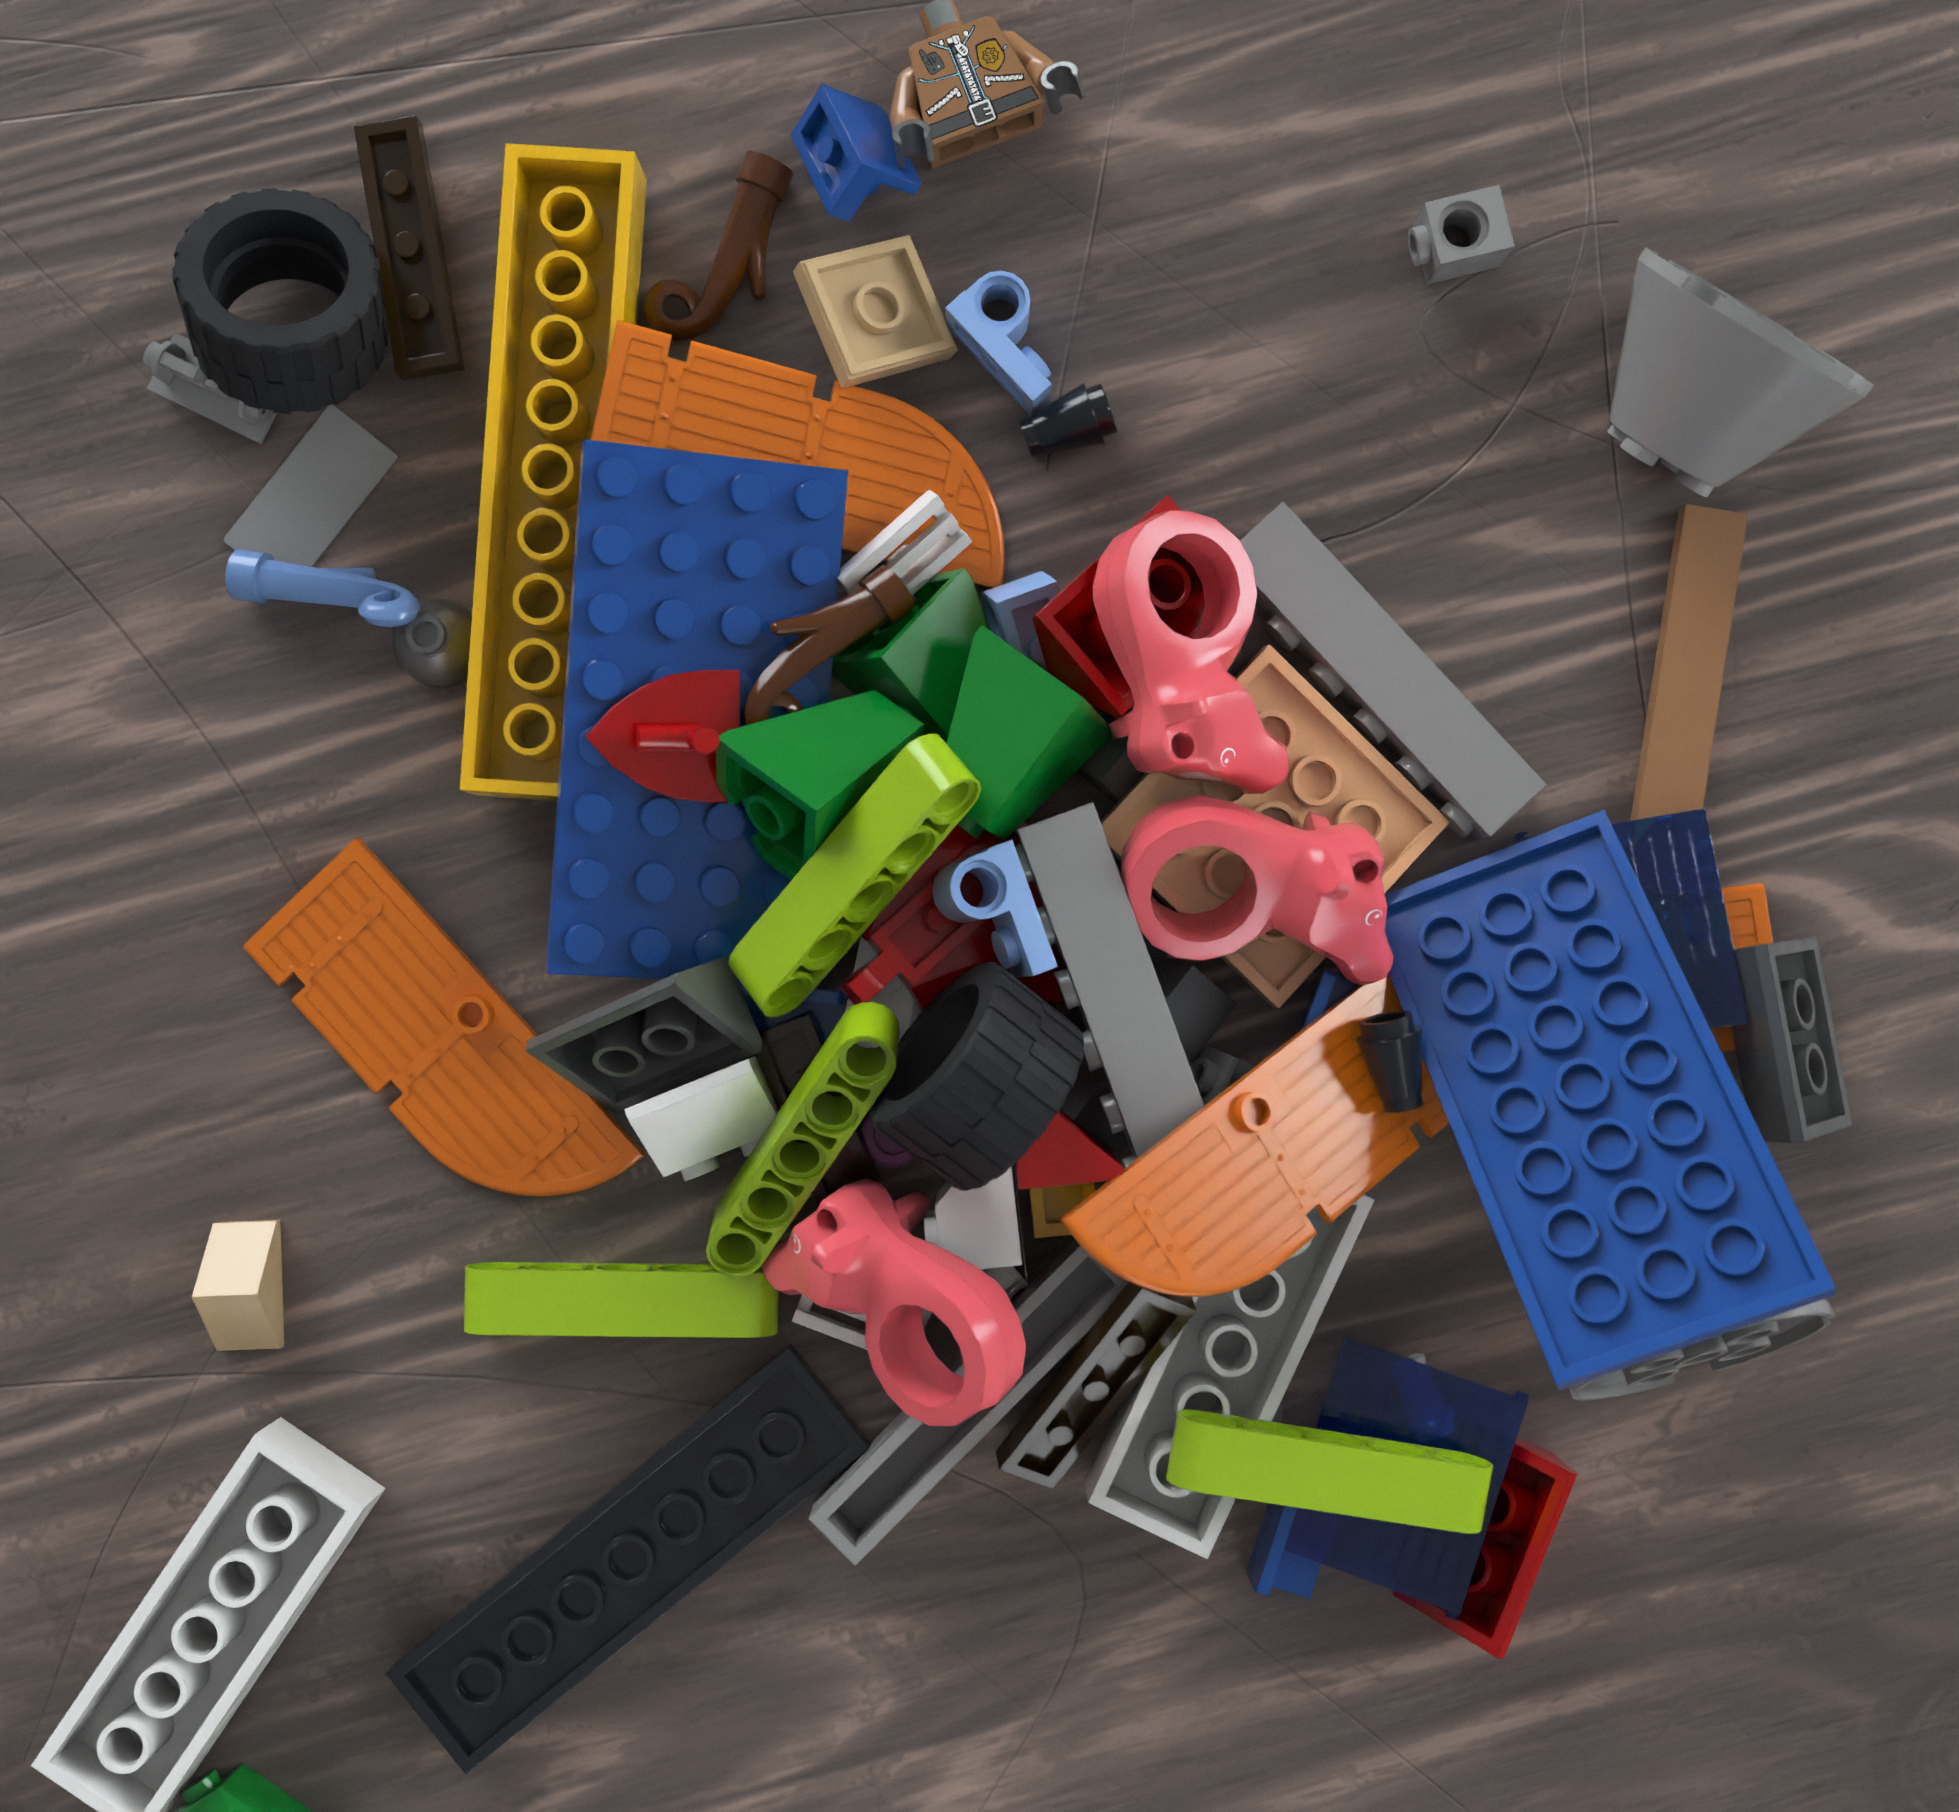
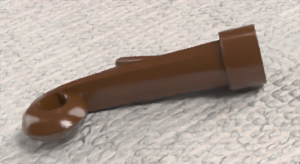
[644,150,793,340]
[745,565,915,725]

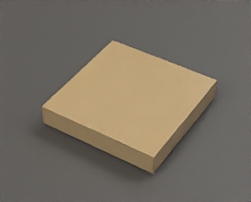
[793,235,958,389]

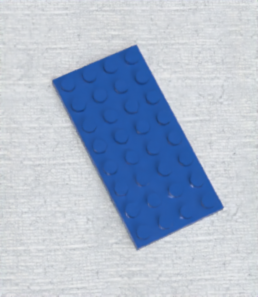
[545,439,848,979]
[1385,810,1836,1391]

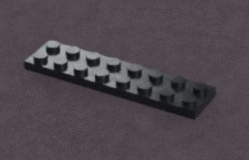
[385,1343,870,1775]

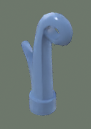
[225,549,421,628]

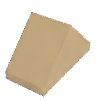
[192,1219,284,1351]

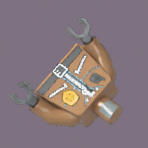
[889,0,1085,169]

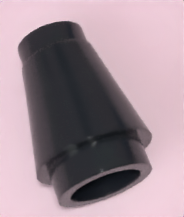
[1020,383,1118,457]
[1356,1011,1424,1113]

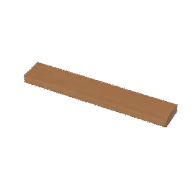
[1625,504,1748,889]

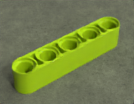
[728,734,981,1018]
[706,1002,900,1277]
[464,1262,779,1338]
[1166,1409,1493,1534]

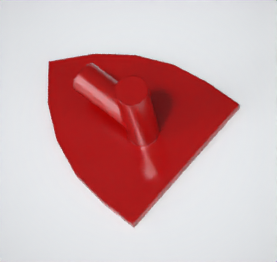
[585,670,740,802]

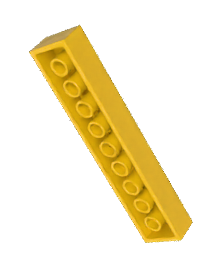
[460,143,647,801]

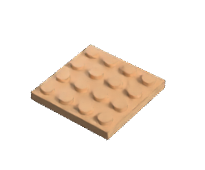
[1100,644,1450,1009]

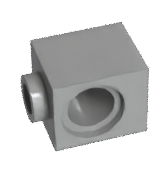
[1408,185,1515,285]

